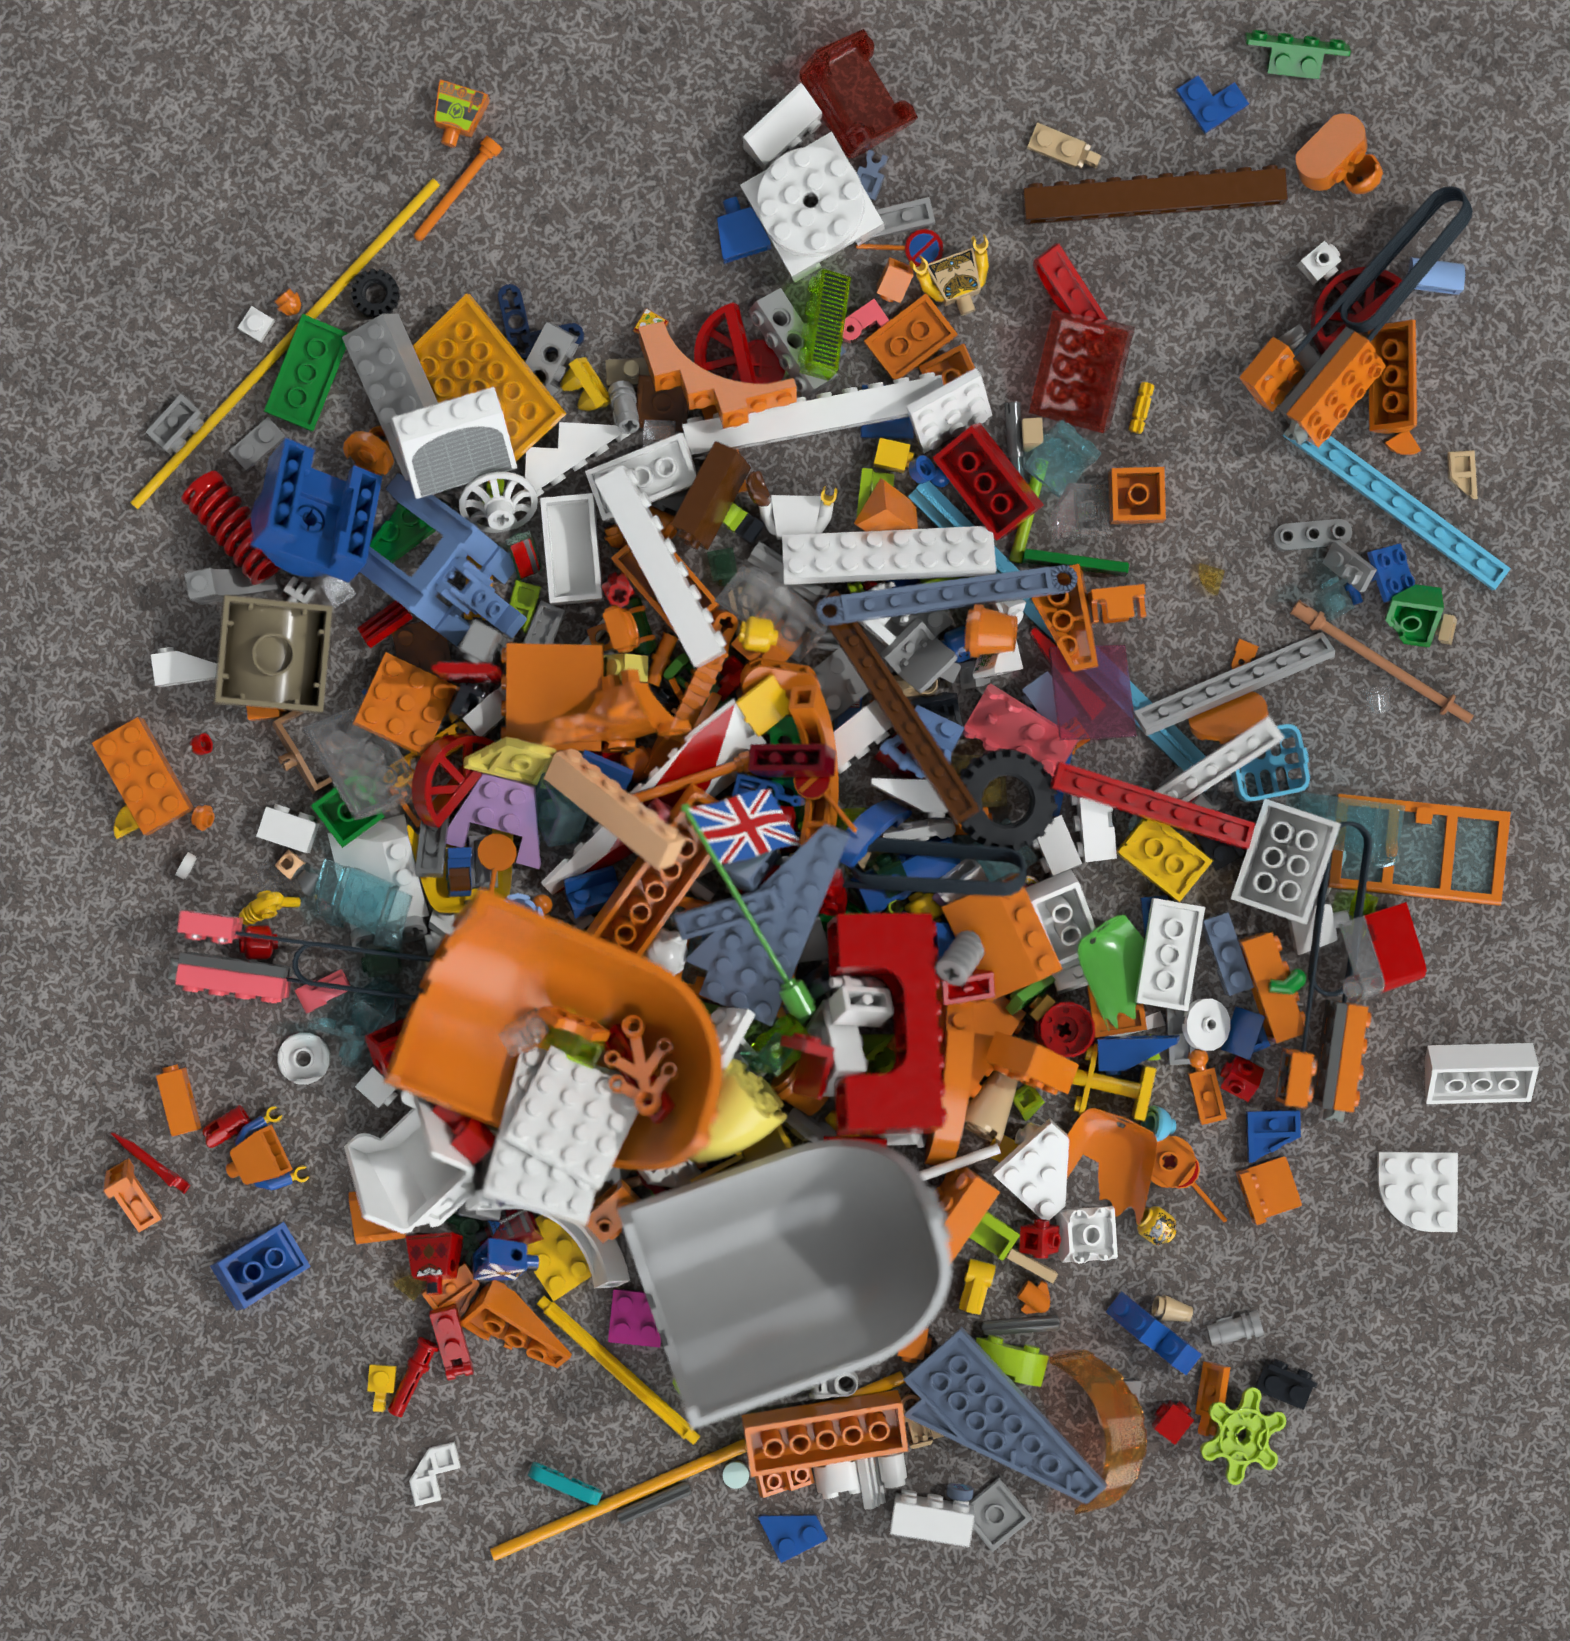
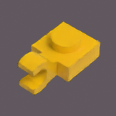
[367,1364,397,1412]

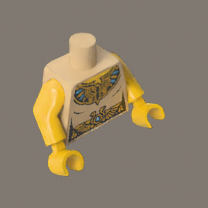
[909,234,989,316]

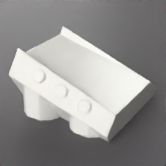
[1055,1206,1118,1263]

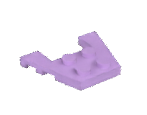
[447,773,541,869]

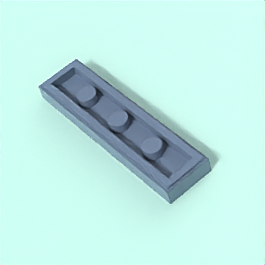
[674,885,783,940]

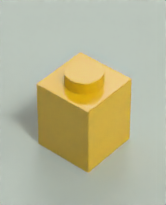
[873,438,914,473]

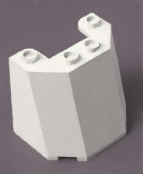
[344,1090,475,1234]

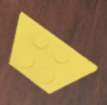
[464,737,558,791]

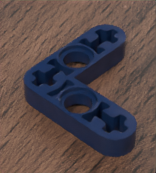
[498,284,585,360]

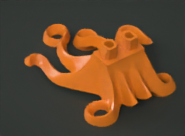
[541,669,692,753]

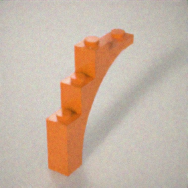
[638,321,797,429]

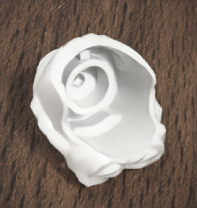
[641,927,688,975]

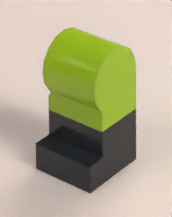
[723,503,765,545]

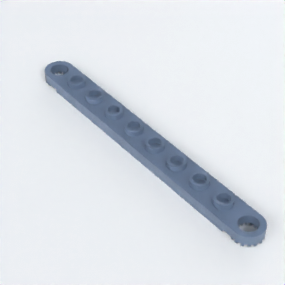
[816,565,1078,625]

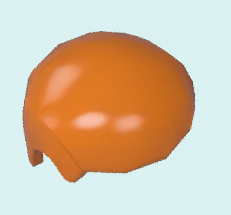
[1343,154,1383,194]

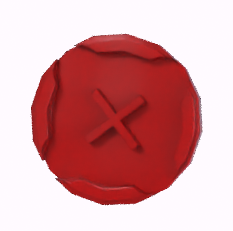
[735,339,786,384]

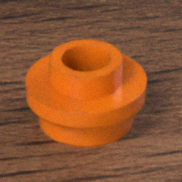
[191,805,215,831]

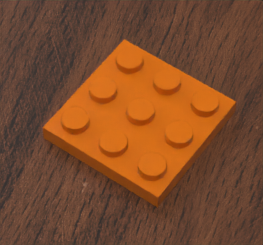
[352,652,457,756]

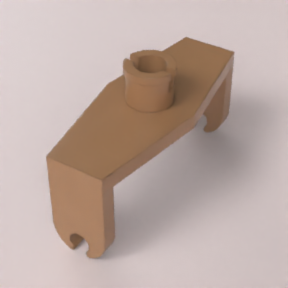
[272,711,345,795]

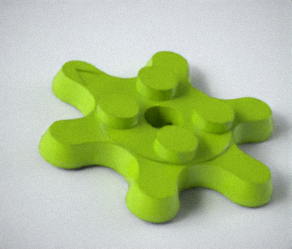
[1200,1387,1286,1485]

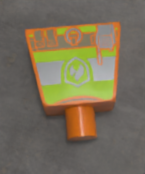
[434,79,490,148]

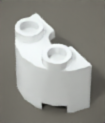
[813,1460,861,1499]

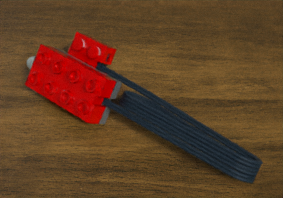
[725,806,1027,916]

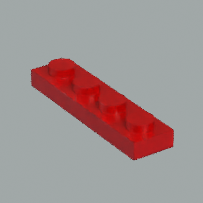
[600,1024,676,1124]

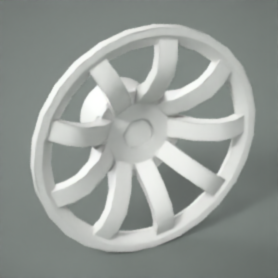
[459,472,538,533]

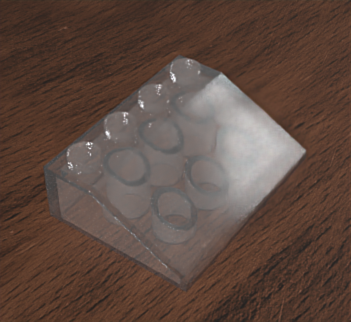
[302,704,413,820]

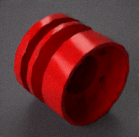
[1034,1002,1095,1057]

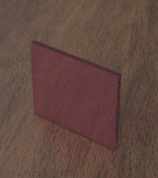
[1049,645,1137,740]

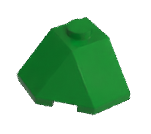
[1385,584,1444,648]

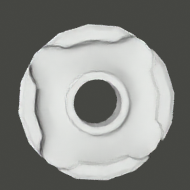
[277,1032,330,1085]

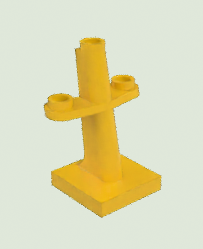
[1072,1043,1156,1121]

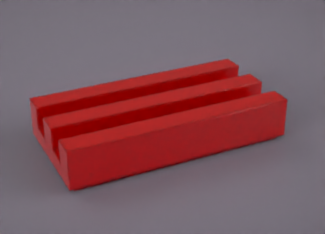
[357,600,413,648]

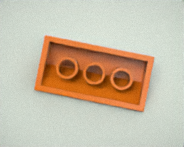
[1368,319,1417,434]

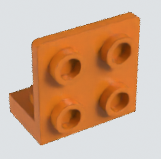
[1235,1156,1302,1225]

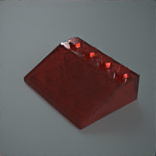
[1029,310,1135,433]

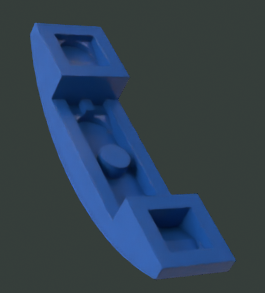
[840,800,912,868]

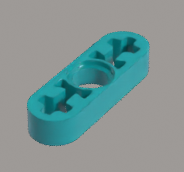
[528,1462,603,1505]

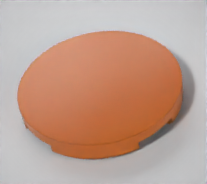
[1188,691,1269,744]

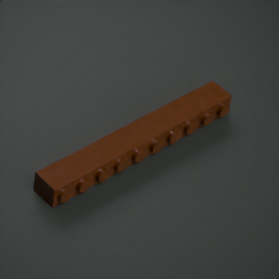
[1022,165,1288,224]

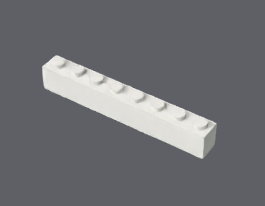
[595,465,727,668]

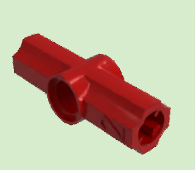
[601,572,635,607]

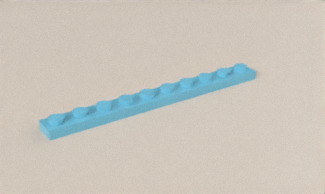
[1282,434,1511,590]

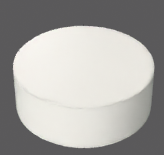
[175,852,197,879]

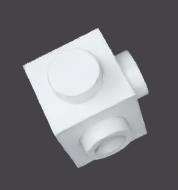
[1297,241,1342,285]

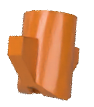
[1017,1280,1050,1314]

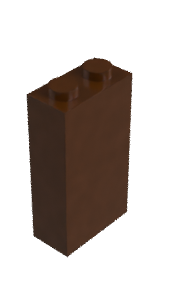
[671,441,751,550]

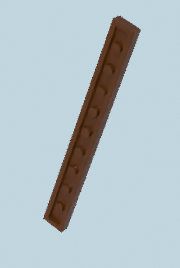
[814,590,980,825]

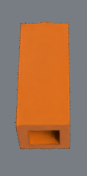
[156,1064,202,1137]

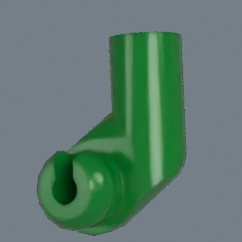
[1268,969,1306,995]

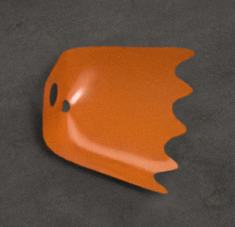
[1067,1108,1157,1224]

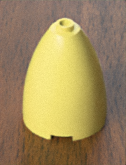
[688,1059,787,1163]

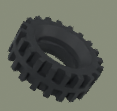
[959,749,1058,851]

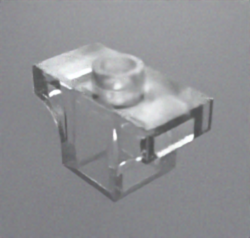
[498,1007,550,1057]

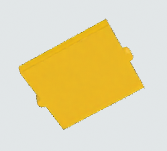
[735,674,790,737]

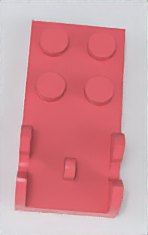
[962,684,1079,781]

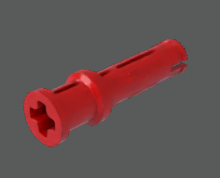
[387,1337,439,1417]

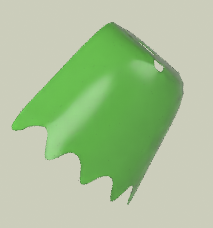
[1078,915,1153,1031]

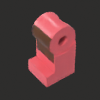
[839,299,889,343]

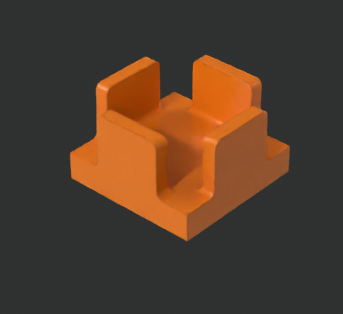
[1087,584,1146,624]

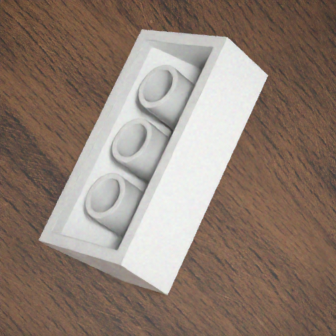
[1425,1043,1539,1104]

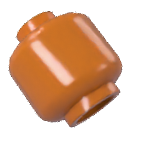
[620,745,651,783]

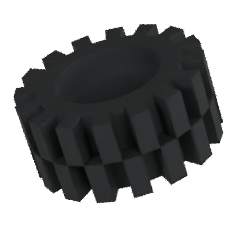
[351,268,400,319]

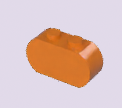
[1296,114,1367,191]
[740,658,821,715]

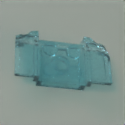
[1298,792,1405,868]
[315,859,413,950]

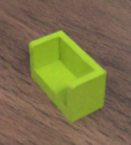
[969,1212,1020,1261]

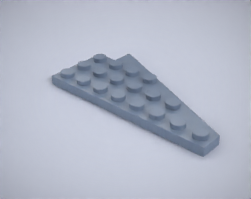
[686,824,850,1026]
[903,1327,1107,1504]

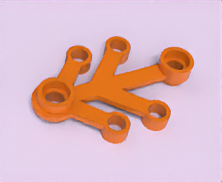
[604,1015,678,1115]

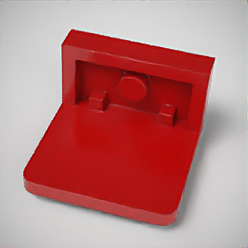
[780,1032,835,1100]

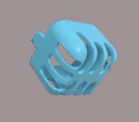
[1231,724,1310,802]

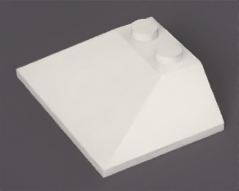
[328,814,430,932]

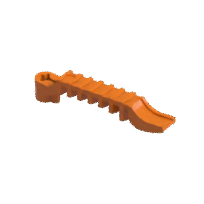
[643,609,738,775]

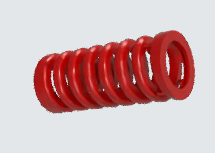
[181,470,281,585]

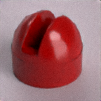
[189,733,213,755]

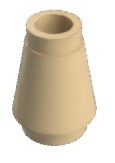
[1152,1295,1193,1322]

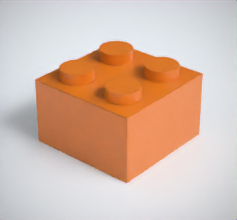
[1108,467,1166,524]

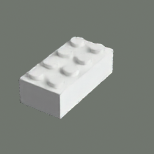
[540,493,604,606]

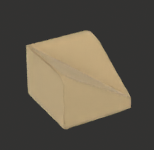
[1022,417,1043,452]

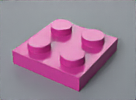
[608,1289,661,1348]

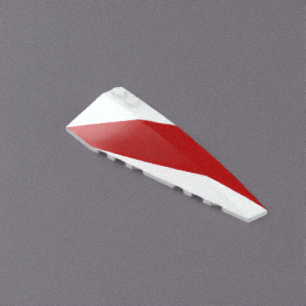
[541,699,767,895]

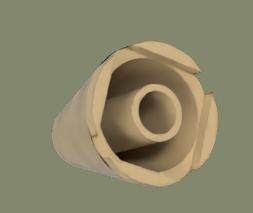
[964,1071,1018,1144]

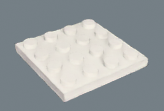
[503,1046,638,1190]

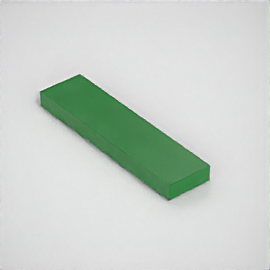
[1022,549,1129,577]

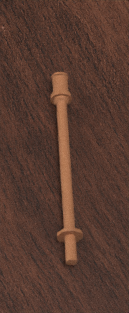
[1290,600,1474,724]

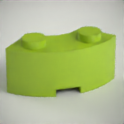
[976,1335,1049,1387]

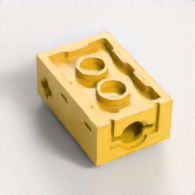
[1116,818,1213,902]

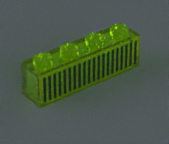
[798,268,851,381]

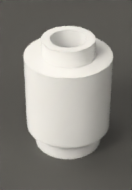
[878,1452,907,1488]

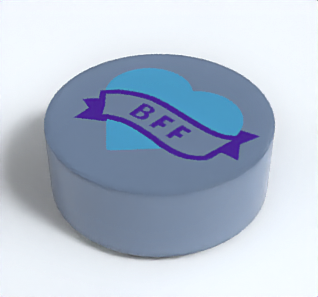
[946,1483,974,1501]

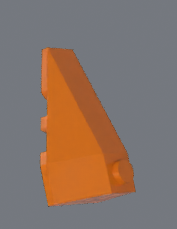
[1032,564,1099,672]
[460,1280,572,1368]

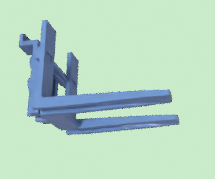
[359,473,527,646]

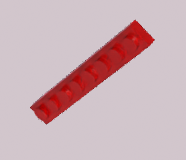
[1050,762,1256,849]

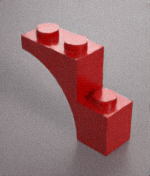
[431,1103,496,1165]

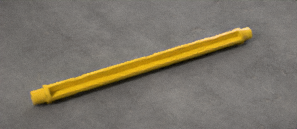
[537,1296,700,1445]

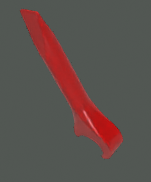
[111,1132,191,1194]

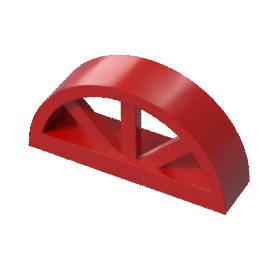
[1033,243,1113,344]
[1311,267,1402,355]
[694,302,757,384]
[412,733,495,828]

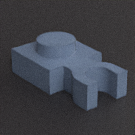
[857,150,888,201]

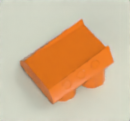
[349,1191,407,1244]

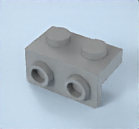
[146,394,205,454]

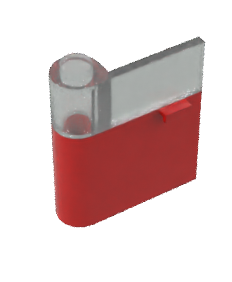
[1339,902,1427,1002]

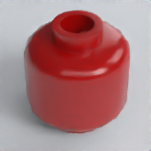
[239,925,278,960]

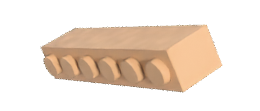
[544,749,685,870]

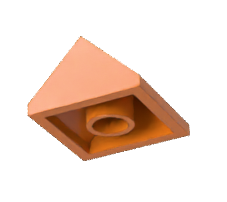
[854,478,918,531]

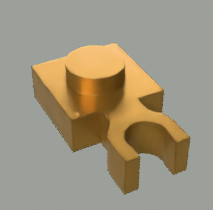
[1028,994,1055,1021]

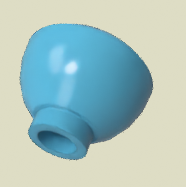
[1141,1105,1176,1142]

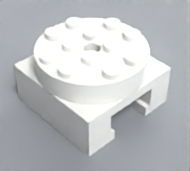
[740,132,885,283]

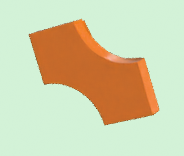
[537,1006,610,1041]

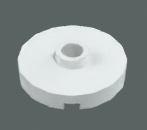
[1182,999,1230,1051]

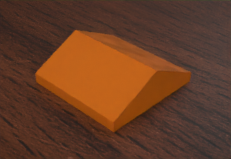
[918,344,975,386]

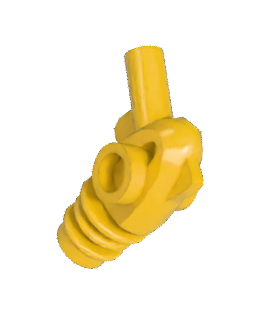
[239,890,301,926]

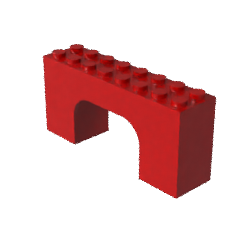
[827,913,947,1136]

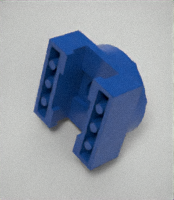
[251,438,383,583]

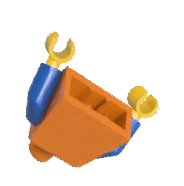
[226,1106,309,1190]

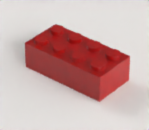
[933,423,1044,541]

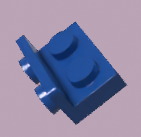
[563,866,619,918]

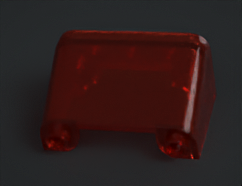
[799,29,918,159]

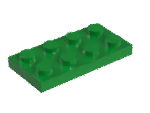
[263,314,348,432]

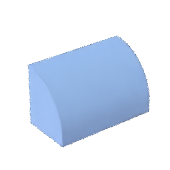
[1409,257,1465,295]

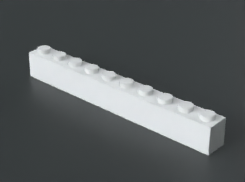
[682,372,943,458]

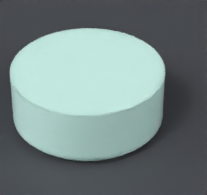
[723,1461,749,1489]

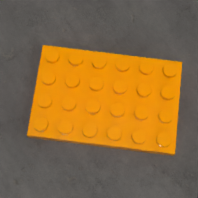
[413,294,566,484]

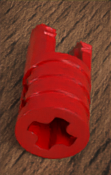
[202,1105,251,1148]

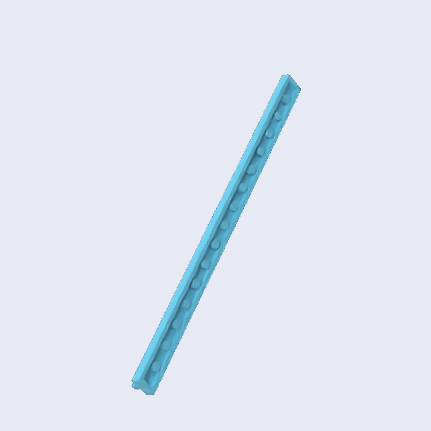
[908,481,1209,792]

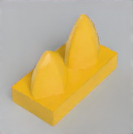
[560,357,611,411]

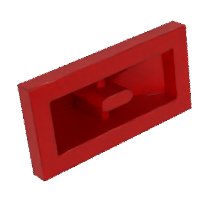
[941,968,995,1005]

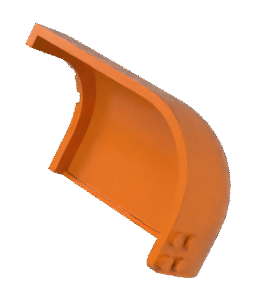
[383,889,723,1170]

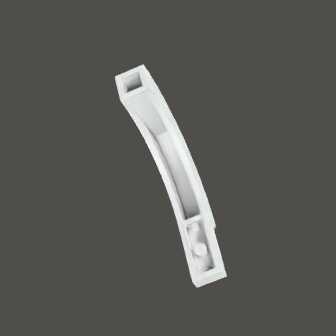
[465,1189,630,1288]

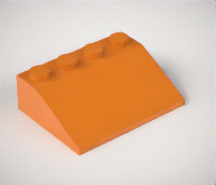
[941,872,1063,1002]

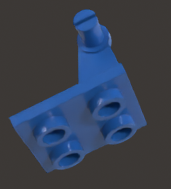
[1344,543,1415,605]

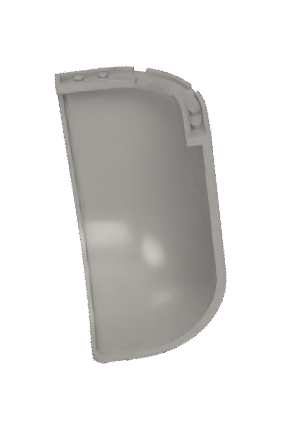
[617,1139,951,1429]

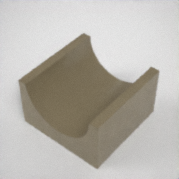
[213,595,332,714]

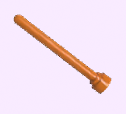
[414,135,502,241]
[633,751,750,803]

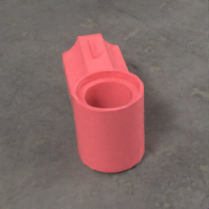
[294,969,350,1014]

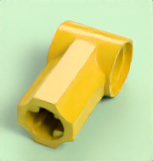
[958,1258,996,1315]

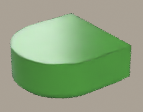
[663,653,691,681]

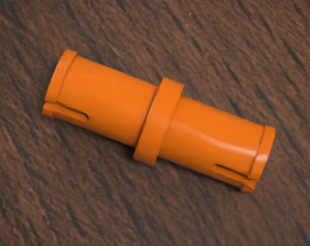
[648,632,679,687]

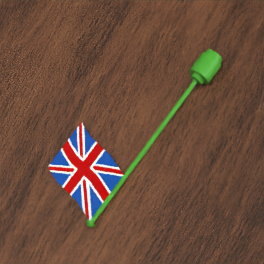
[681,790,815,1019]

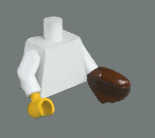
[746,471,837,540]

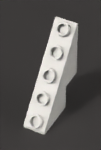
[524,422,630,500]

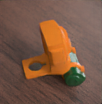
[587,597,657,655]

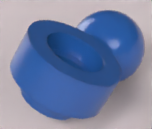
[909,455,950,488]

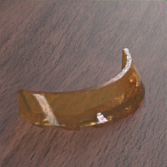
[1049,1349,1147,1515]

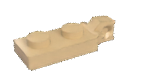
[1027,123,1101,169]

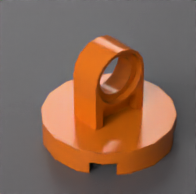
[343,426,394,476]

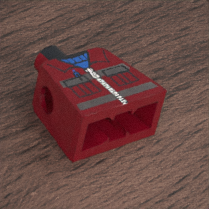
[475,1209,543,1245]

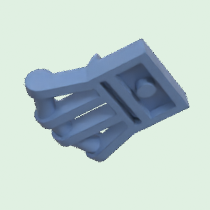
[880,705,965,779]

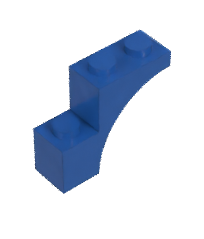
[1106,1291,1202,1375]

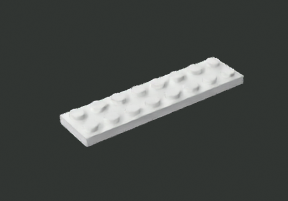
[782,526,996,585]

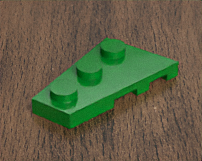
[370,503,436,564]

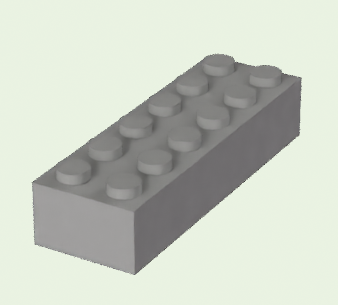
[342,314,438,481]

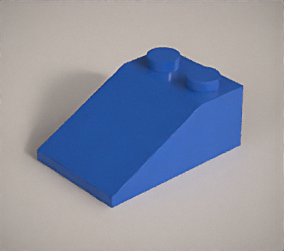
[210,1222,311,1311]

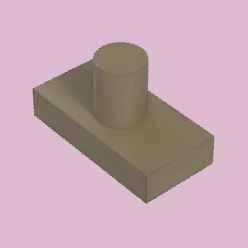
[605,358,650,387]

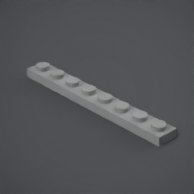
[1134,632,1335,736]

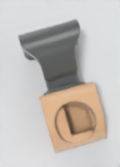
[275,849,327,897]

